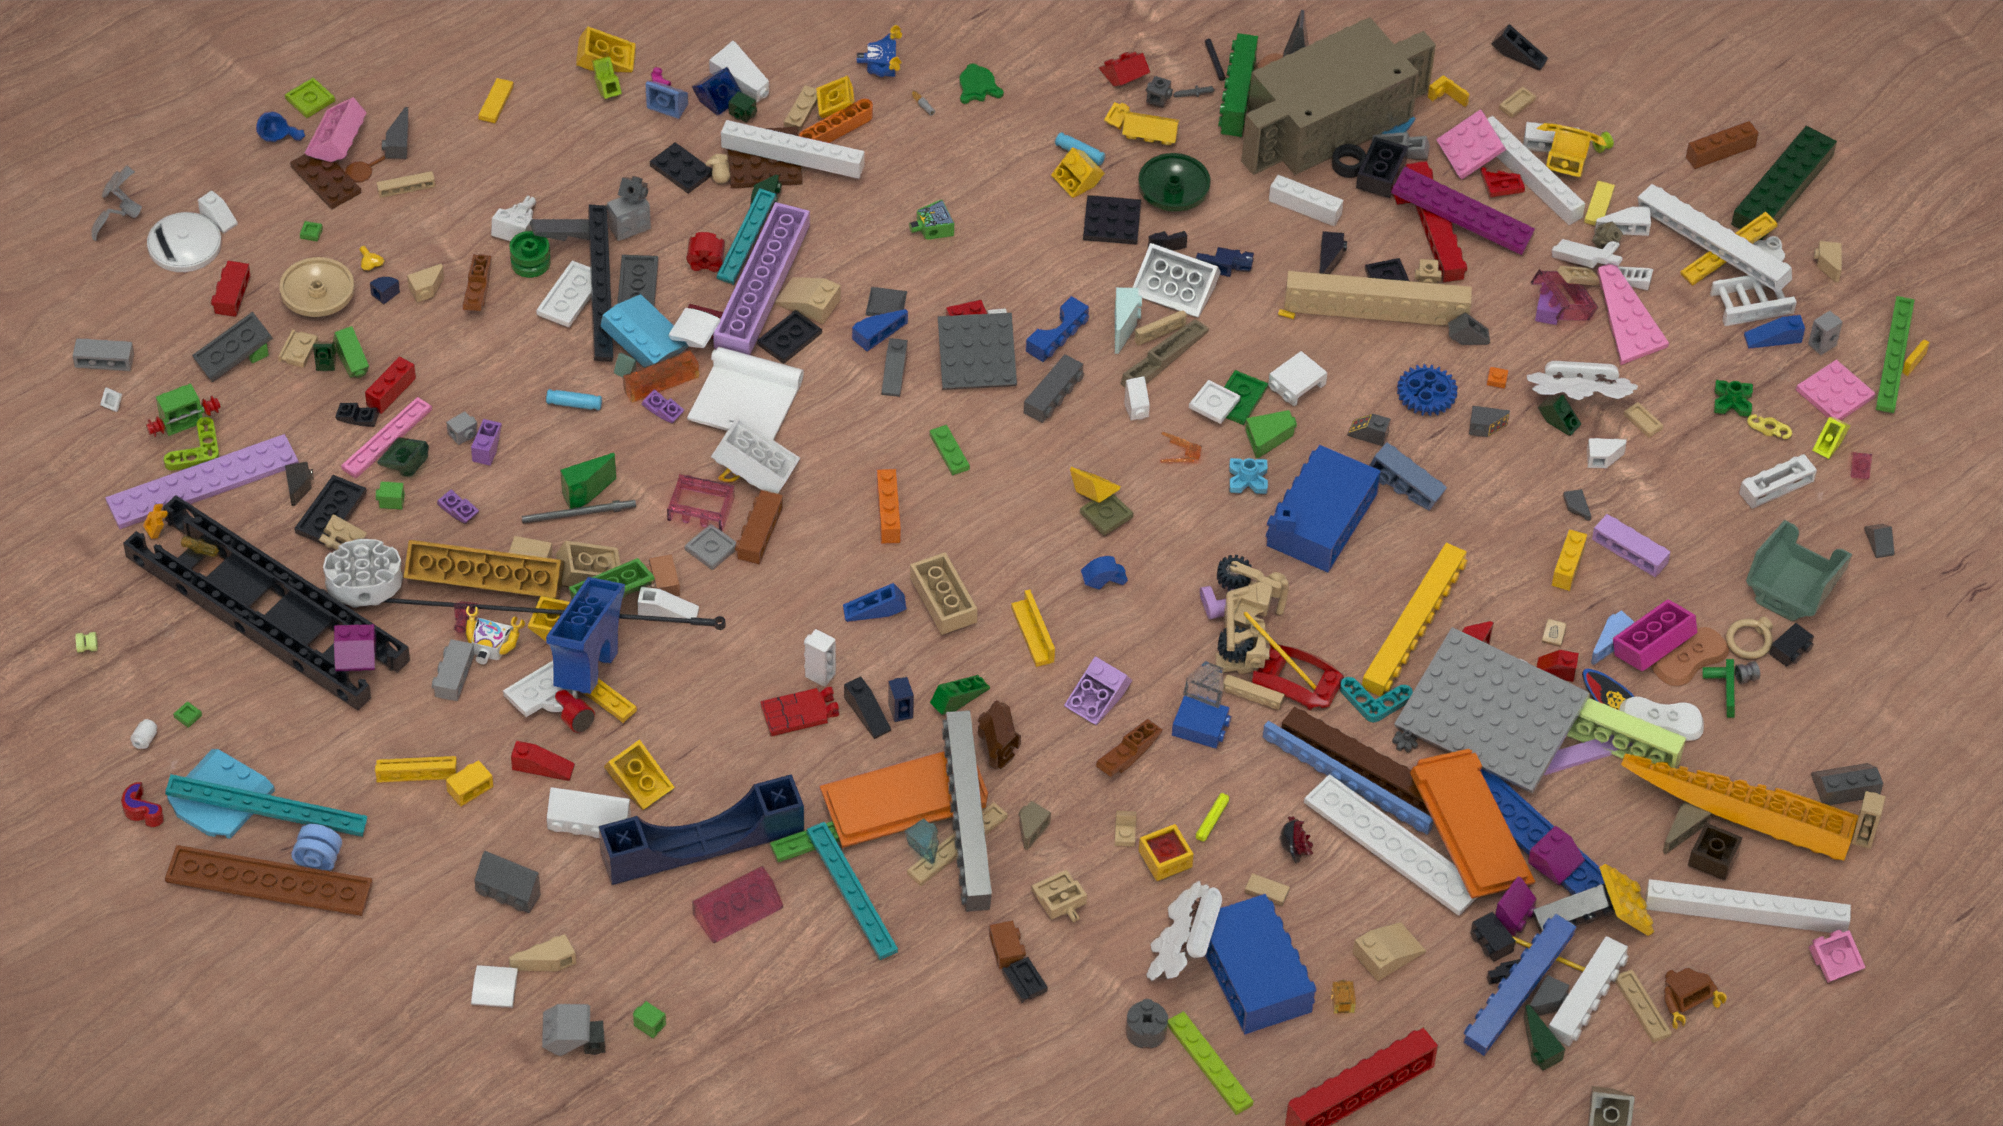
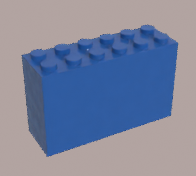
[1265,445,1381,573]
[1205,894,1316,1035]

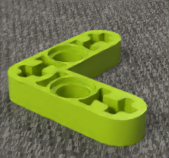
[164,417,220,471]

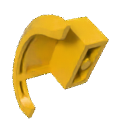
[1537,123,1607,177]

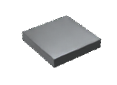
[685,524,736,570]

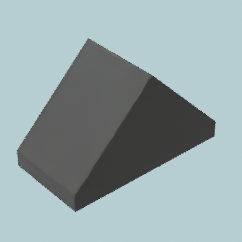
[1864,524,1895,558]

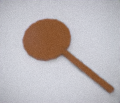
[345,155,386,183]

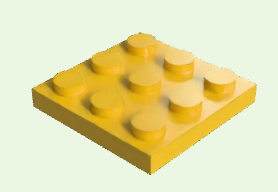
[1599,863,1654,936]

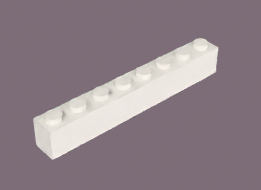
[1488,116,1585,225]
[721,120,864,179]

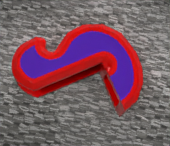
[121,782,164,827]

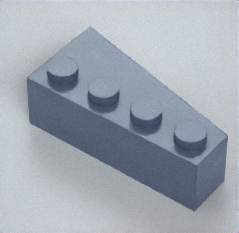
[1369,442,1447,511]

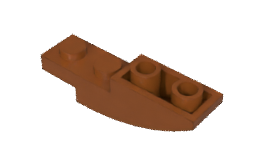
[463,254,492,311]
[1096,719,1162,777]

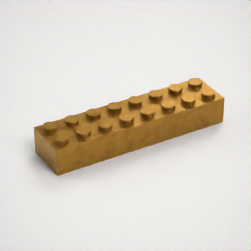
[403,540,565,599]

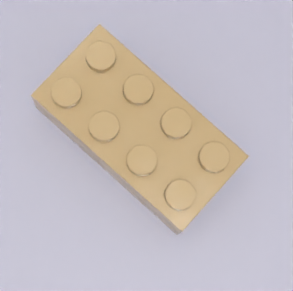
[910,552,977,635]

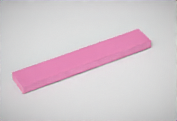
[341,397,432,479]

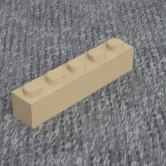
[377,171,435,198]
[1222,674,1284,710]

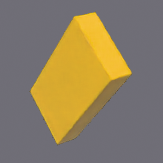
[1902,339,1930,376]

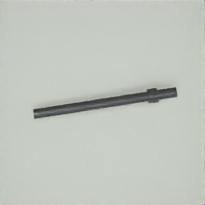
[522,500,636,523]

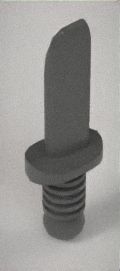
[1173,85,1214,98]

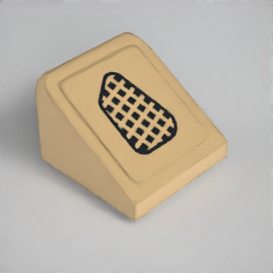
[1542,619,1566,647]

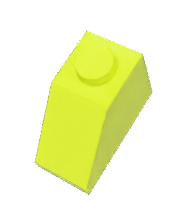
[1813,417,1851,459]

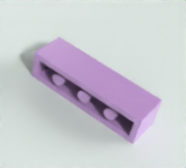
[1592,514,1670,578]

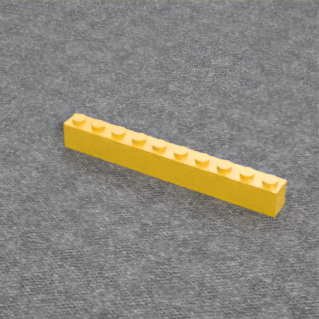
[1362,543,1468,697]

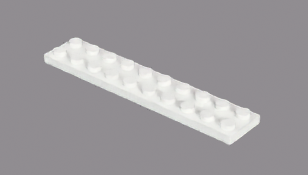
[1304,774,1478,916]

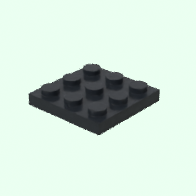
[1083,195,1141,245]

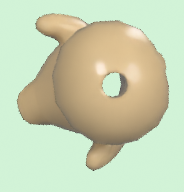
[705,154,731,184]

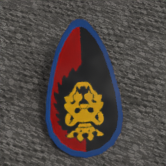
[1582,669,1634,710]

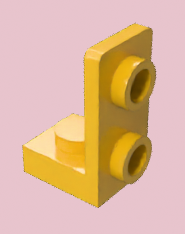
[1427,75,1470,107]

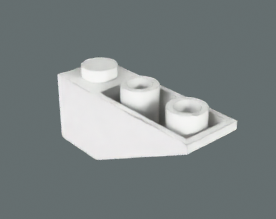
[638,587,699,619]

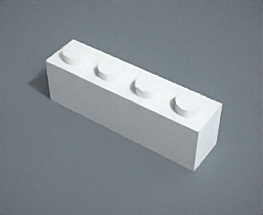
[1269,175,1343,226]

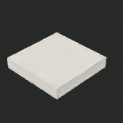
[1189,380,1240,424]

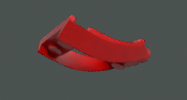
[1252,643,1344,711]

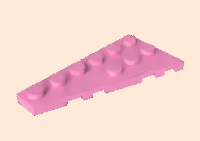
[1597,264,1669,365]

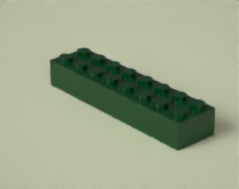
[1731,125,1837,240]

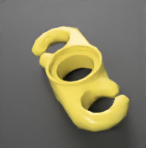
[1747,414,1792,439]

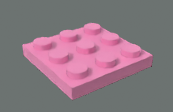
[1436,109,1507,180]
[1796,359,1876,420]

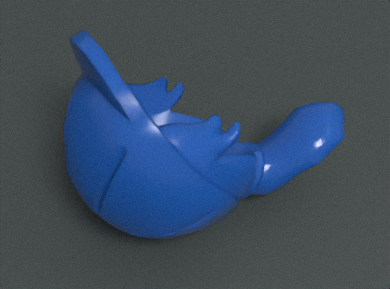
[256,112,305,142]

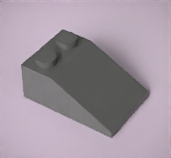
[1283,9,1309,57]

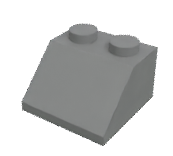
[542,1004,590,1056]

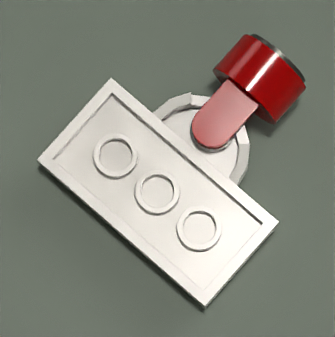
[503,661,595,733]

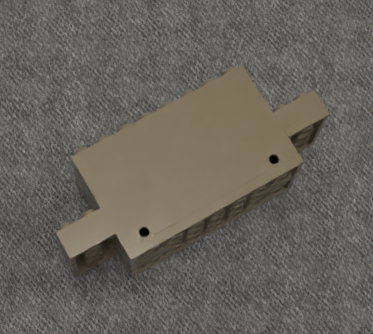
[1241,17,1436,175]

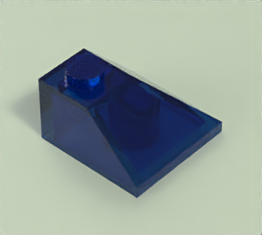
[692,67,742,116]

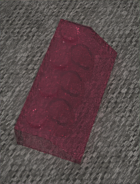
[692,866,783,944]

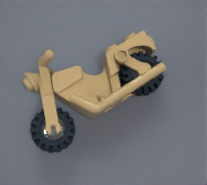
[1216,555,1289,668]

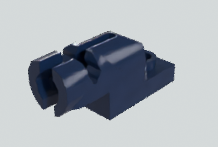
[1196,247,1254,277]

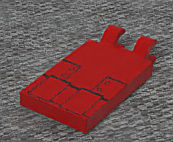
[760,687,839,737]

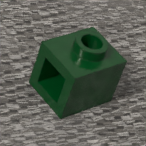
[728,91,757,123]

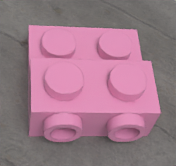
[1809,930,1866,982]

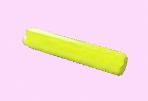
[1196,793,1229,842]

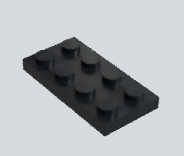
[294,475,367,545]

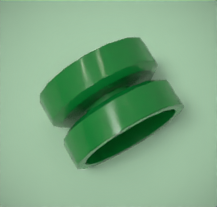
[509,231,551,278]

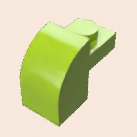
[592,56,622,99]

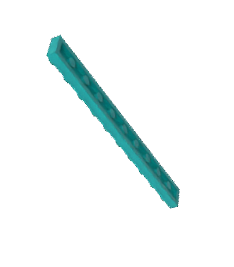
[165,774,368,837]

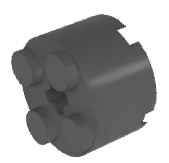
[1126,999,1168,1048]

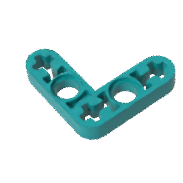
[1340,677,1413,723]

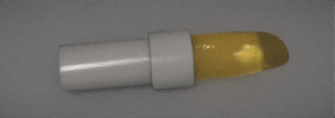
[912,91,935,116]

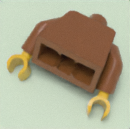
[1664,968,1727,1029]

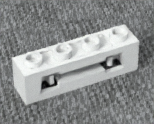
[1739,454,1817,509]

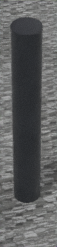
[1205,39,1226,81]

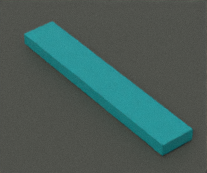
[717,188,776,285]

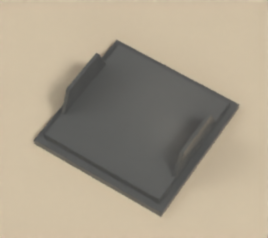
[865,287,907,316]

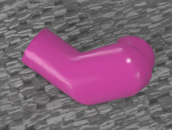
[651,67,671,86]

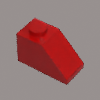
[1537,650,1579,682]

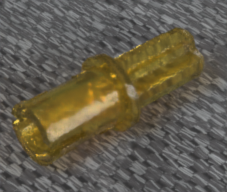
[181,535,218,557]

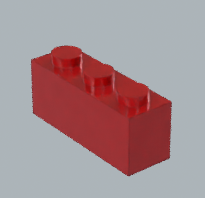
[211,261,251,317]
[365,356,416,414]

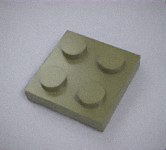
[1080,494,1134,536]

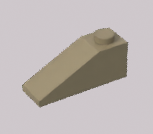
[1663,802,1711,855]

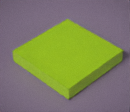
[285,78,335,118]

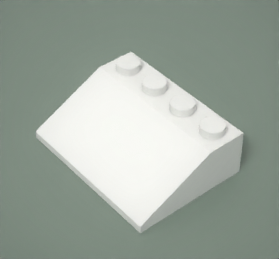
[1133,243,1221,318]
[711,417,800,494]

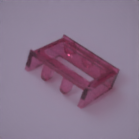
[1531,269,1598,320]
[667,474,735,532]

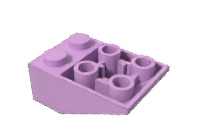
[1064,656,1132,725]

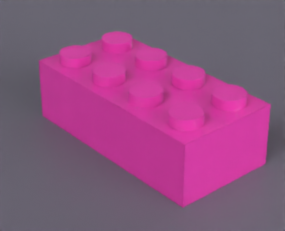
[1613,599,1697,672]

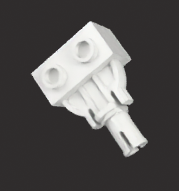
[491,196,536,241]

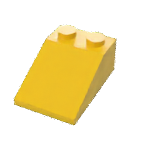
[576,26,636,73]
[604,739,675,810]

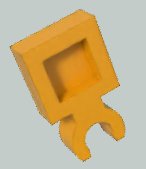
[143,504,168,539]

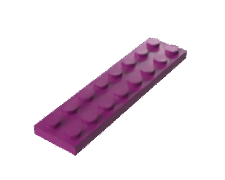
[1391,167,1535,255]

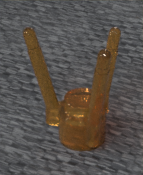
[1160,432,1202,463]

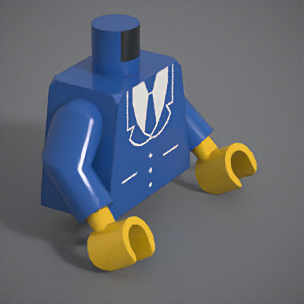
[857,25,902,77]

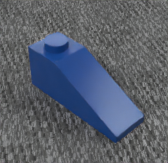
[852,309,908,351]
[1744,315,1805,349]
[843,583,907,622]

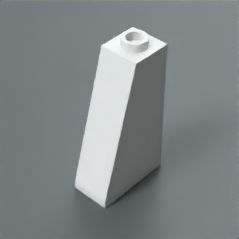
[709,41,769,103]

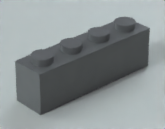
[1024,354,1084,423]

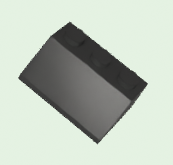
[1811,763,1884,805]
[474,851,541,913]

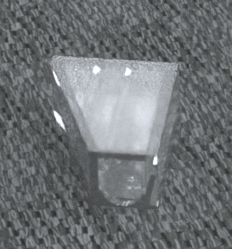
[1183,661,1224,708]

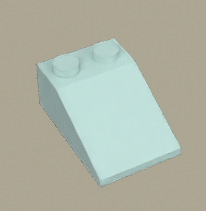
[1115,287,1142,354]

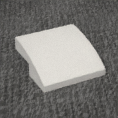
[669,308,721,348]
[471,965,518,1008]

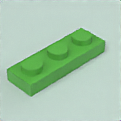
[929,425,970,475]

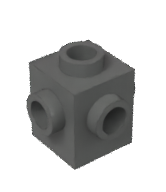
[1146,76,1173,107]
[618,176,648,204]

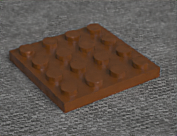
[727,127,803,189]

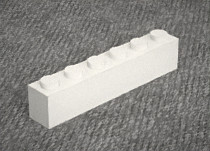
[1549,936,1629,1046]

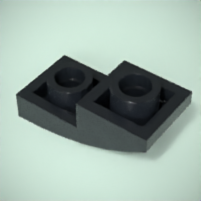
[1148,231,1188,251]
[335,403,379,427]

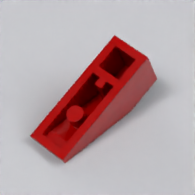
[511,741,575,781]

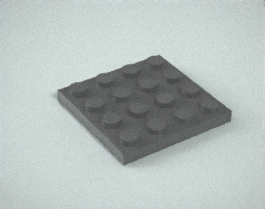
[937,313,1017,390]

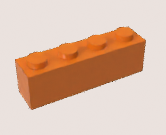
[877,469,901,544]

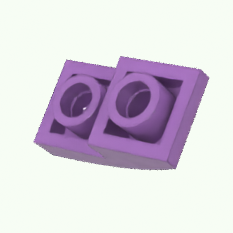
[641,389,684,423]
[437,490,479,523]

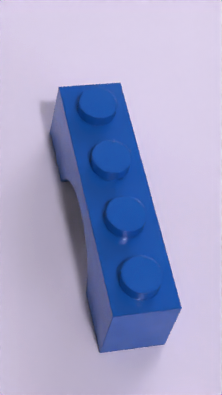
[1026,296,1089,362]

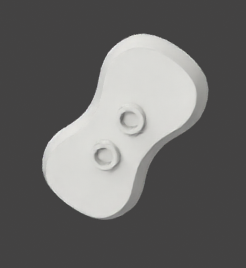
[1619,697,1704,741]

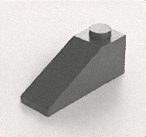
[382,107,409,159]
[882,338,908,397]

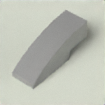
[1372,132,1430,159]

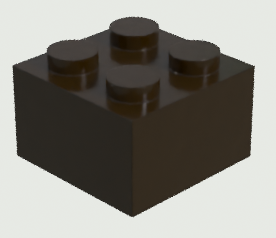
[1688,822,1743,880]

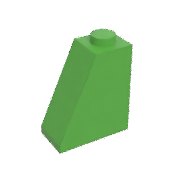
[332,326,369,378]
[1245,410,1297,458]

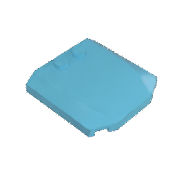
[167,749,275,838]

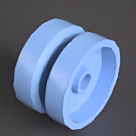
[291,824,342,871]

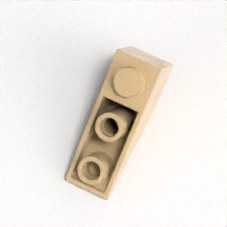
[509,934,576,971]

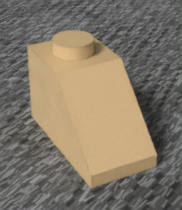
[1814,241,1842,282]
[407,264,444,302]

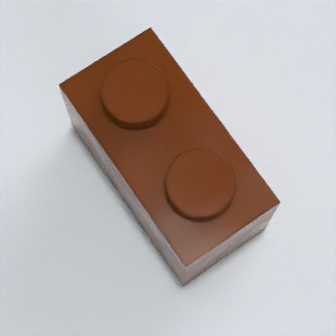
[989,920,1026,970]

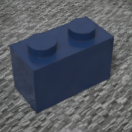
[888,677,914,722]

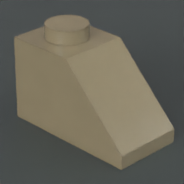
[1019,801,1051,850]

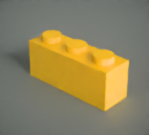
[1122,111,1180,145]
[1551,529,1588,591]

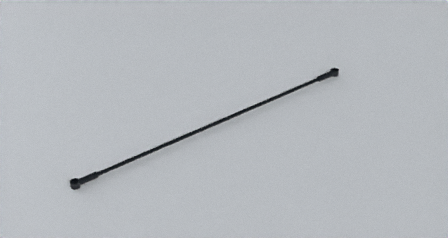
[321,589,726,630]

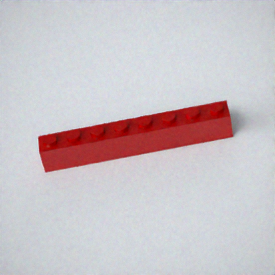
[1406,161,1467,283]

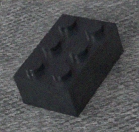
[1356,137,1408,198]

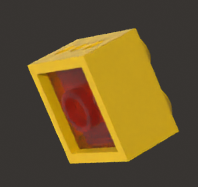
[1139,824,1194,881]

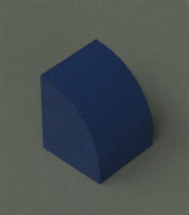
[370,277,400,304]

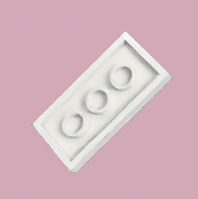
[536,261,591,327]

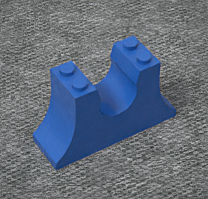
[546,577,625,694]

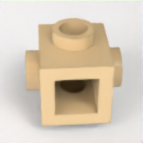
[1415,259,1441,284]

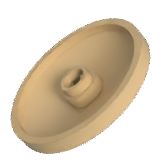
[280,257,354,317]

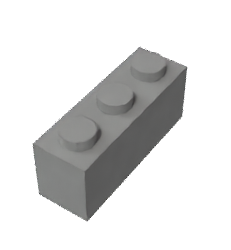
[73,339,134,371]
[432,639,474,701]

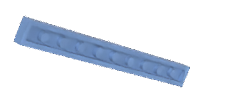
[1263,721,1433,835]

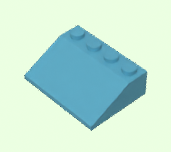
[601,294,689,375]

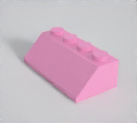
[305,97,366,162]

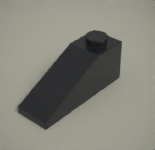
[1491,24,1548,70]
[1319,231,1347,274]
[844,676,891,739]

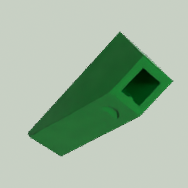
[930,675,990,715]

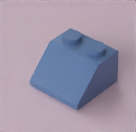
[646,81,688,119]

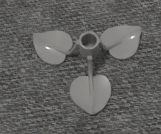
[91,166,142,241]

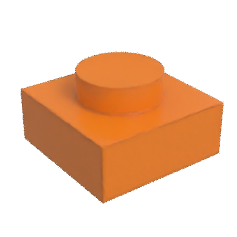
[1487,367,1509,389]

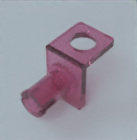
[1850,452,1872,479]
[454,601,478,633]

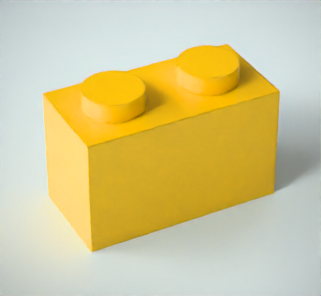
[446,760,494,807]

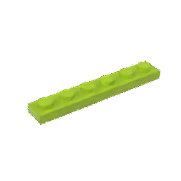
[1167,1011,1254,1115]

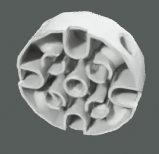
[323,539,403,607]

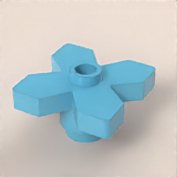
[1229,458,1268,494]

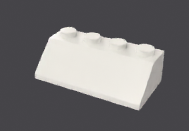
[547,787,631,838]

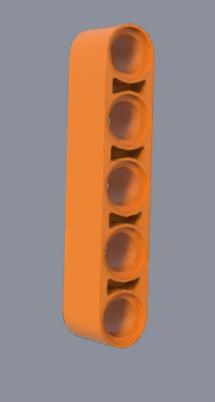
[799,98,873,143]

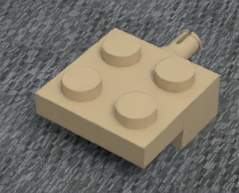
[1031,870,1087,922]

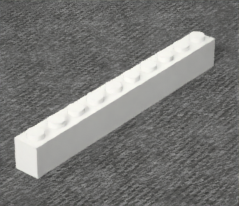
[1638,184,1792,292]
[1645,879,1851,933]

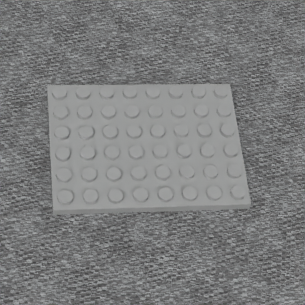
[1394,627,1590,794]

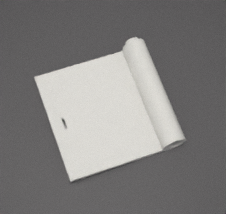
[687,347,804,440]

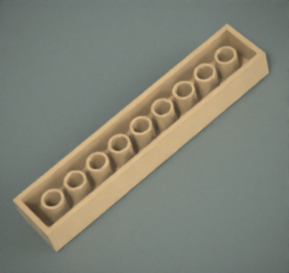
[1284,271,1472,326]

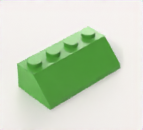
[569,558,655,599]

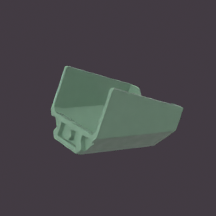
[1746,520,1852,621]

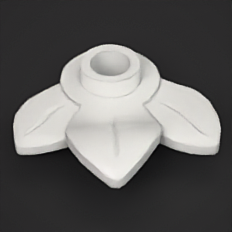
[1753,236,1785,262]

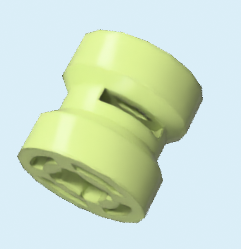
[76,632,98,653]

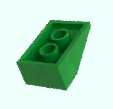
[560,452,617,509]

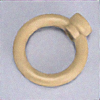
[1726,616,1773,659]

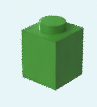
[376,482,405,510]
[633,1001,666,1038]

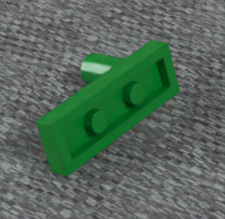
[1703,659,1735,718]

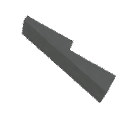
[529,219,589,241]

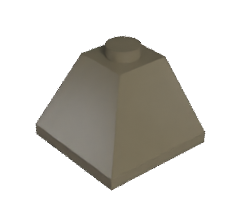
[1588,1086,1635,1126]

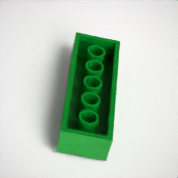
[1218,33,1258,137]

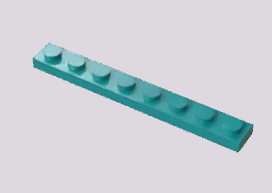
[807,821,898,960]

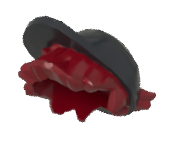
[1279,816,1313,863]

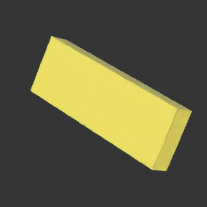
[1584,181,1615,226]

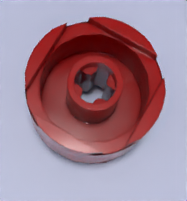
[686,232,725,272]

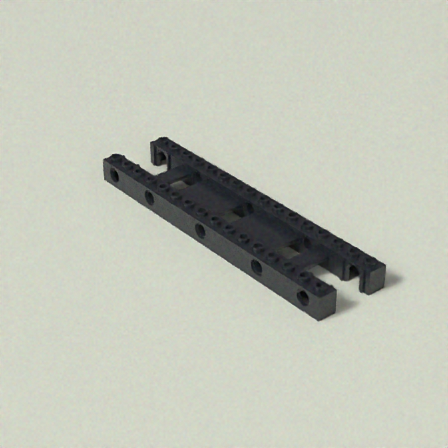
[123,495,410,710]

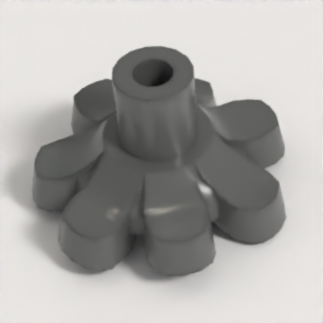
[1392,730,1418,752]

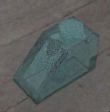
[905,818,939,864]

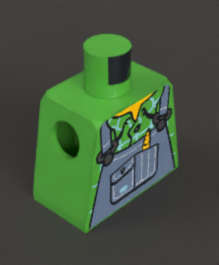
[909,199,954,240]

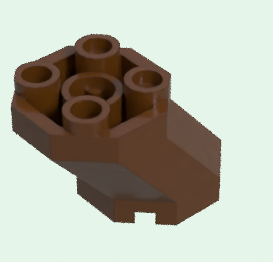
[977,700,1021,769]

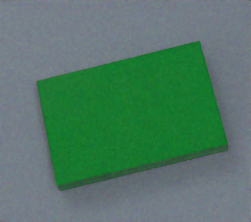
[1224,370,1268,425]

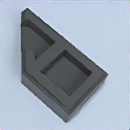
[1563,489,1591,521]

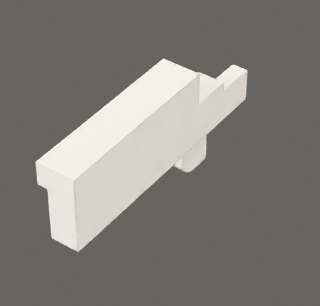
[1552,239,1622,268]

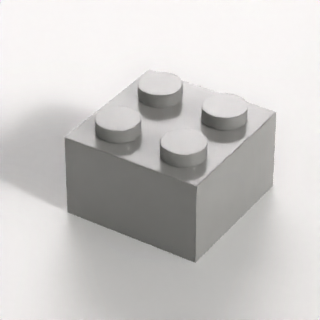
[607,197,651,241]

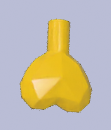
[359,246,384,271]

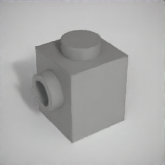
[446,411,477,445]

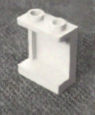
[1268,351,1327,406]

